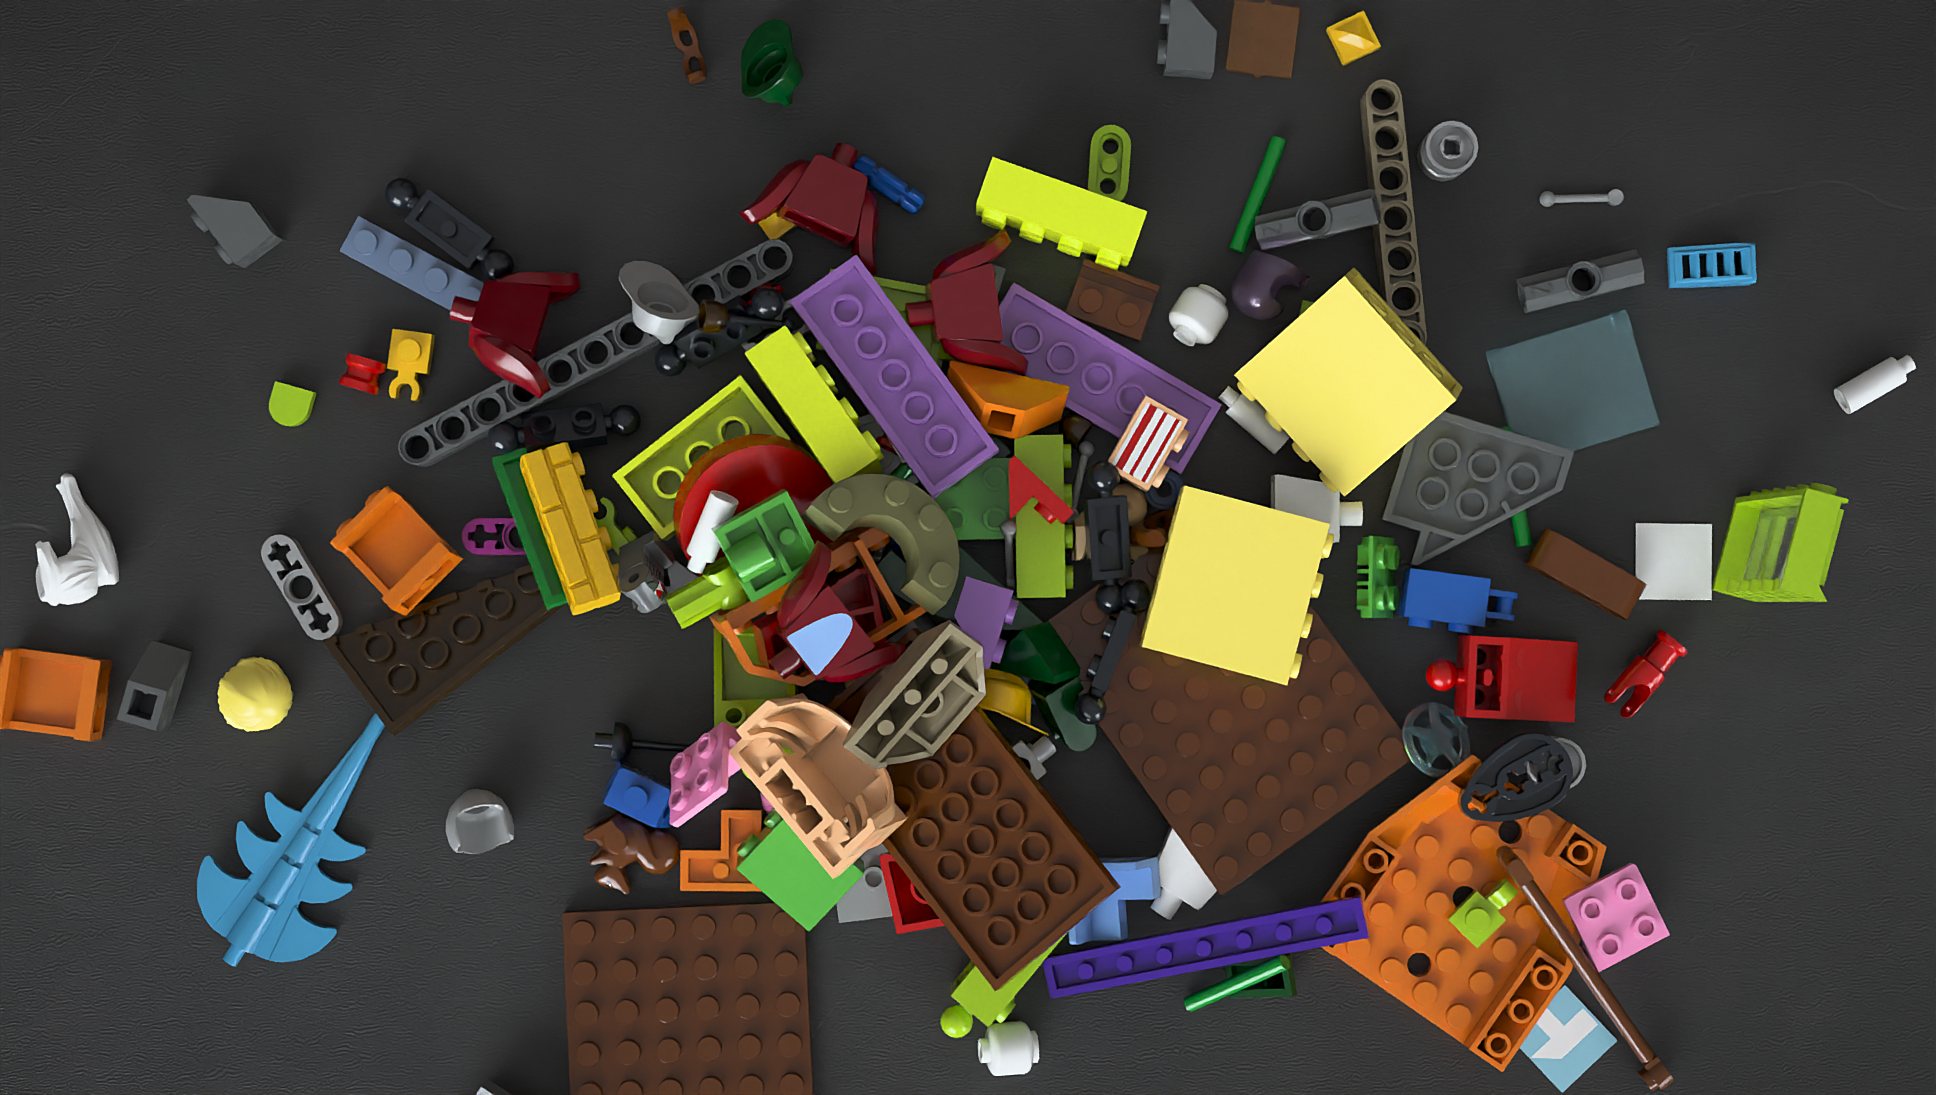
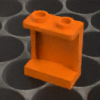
[330,486,463,616]
[0,647,113,741]

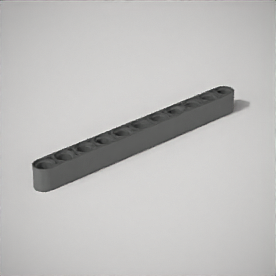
[398,239,795,467]

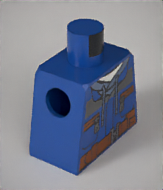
[602,760,672,828]

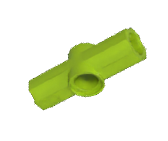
[665,556,749,629]

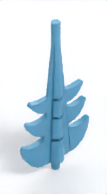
[197,713,385,967]

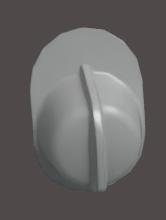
[619,261,699,344]

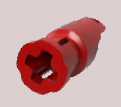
[1604,629,1688,718]

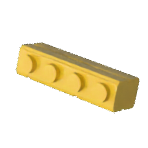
[520,442,621,615]

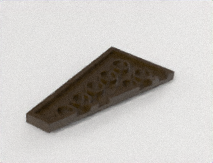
[322,564,567,736]

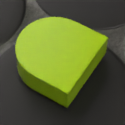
[269,381,317,427]

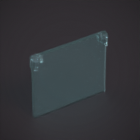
[1486,310,1660,451]

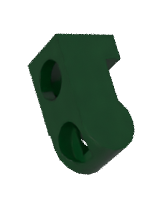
[1030,676,1097,751]

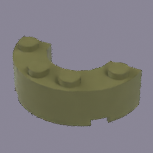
[801,474,959,615]

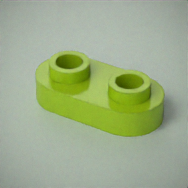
[1087,125,1131,202]

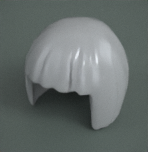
[446,789,514,854]

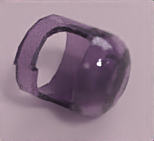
[1230,250,1310,321]

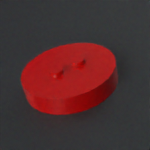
[673,434,833,576]

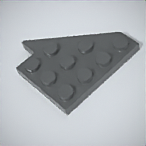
[1381,411,1574,566]

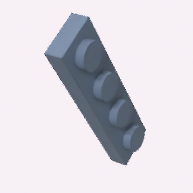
[340,216,484,311]

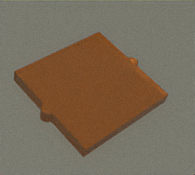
[1225,0,1300,79]

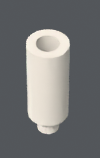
[1834,355,1916,414]
[1218,386,1290,454]
[686,490,739,574]

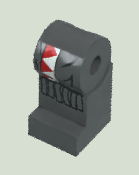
[618,531,674,613]

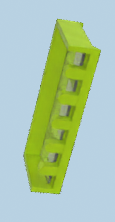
[1712,483,1849,602]

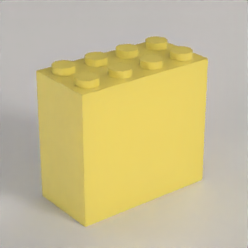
[1235,268,1463,497]
[1139,485,1334,685]

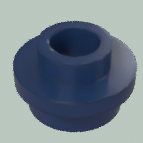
[1144,470,1184,510]

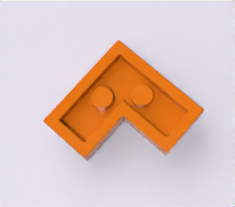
[680,809,763,891]

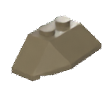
[843,620,986,770]

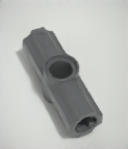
[1254,189,1381,251]
[1516,249,1645,313]

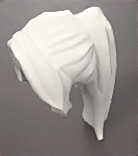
[35,473,119,606]

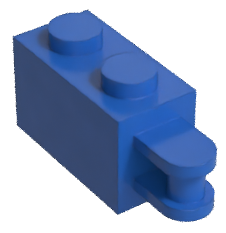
[1398,568,1518,634]

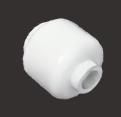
[1169,284,1228,346]
[978,1021,1039,1076]

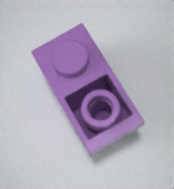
[954,576,1019,670]

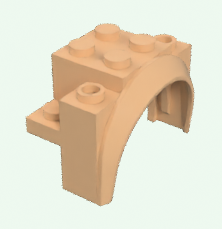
[729,693,908,879]

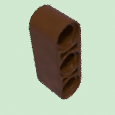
[1525,528,1647,621]

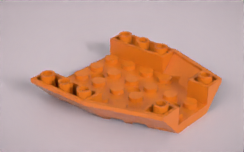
[1321,754,1607,1072]

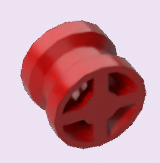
[338,353,387,395]

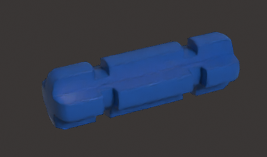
[853,155,925,214]

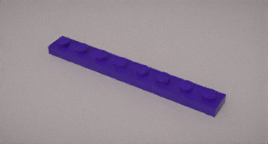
[1043,895,1370,999]

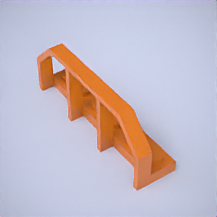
[709,527,927,687]

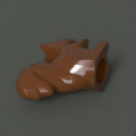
[583,812,680,894]

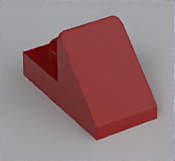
[1009,455,1074,525]

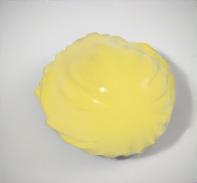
[217,657,293,732]

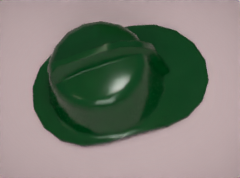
[741,19,803,106]

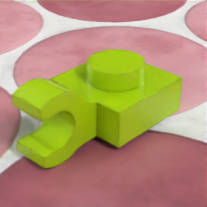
[594,497,639,555]
[1447,878,1519,949]

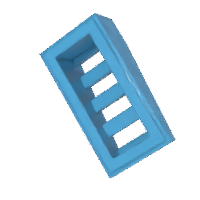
[1667,242,1757,289]

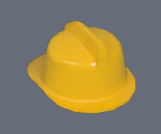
[978,669,1049,736]

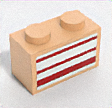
[1107,396,1190,492]

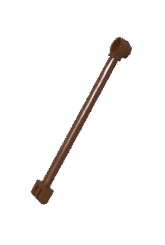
[1496,846,1675,1092]

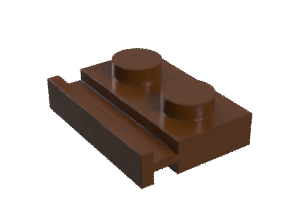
[1065,259,1160,342]

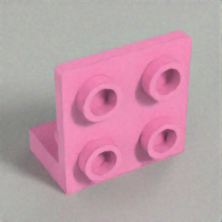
[669,721,742,828]
[1562,863,1670,972]

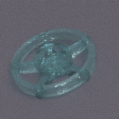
[1402,702,1470,778]

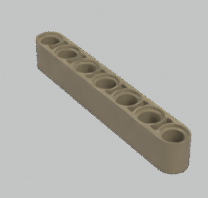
[1360,79,1427,345]

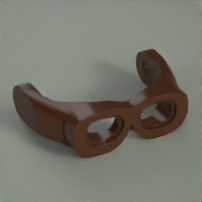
[667,7,707,84]
[1129,508,1175,547]

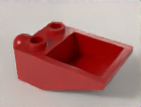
[1426,636,1578,722]

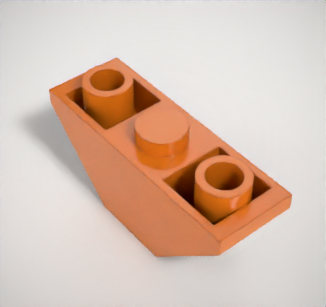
[946,360,1070,439]

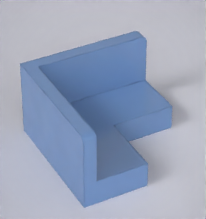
[1069,857,1161,945]

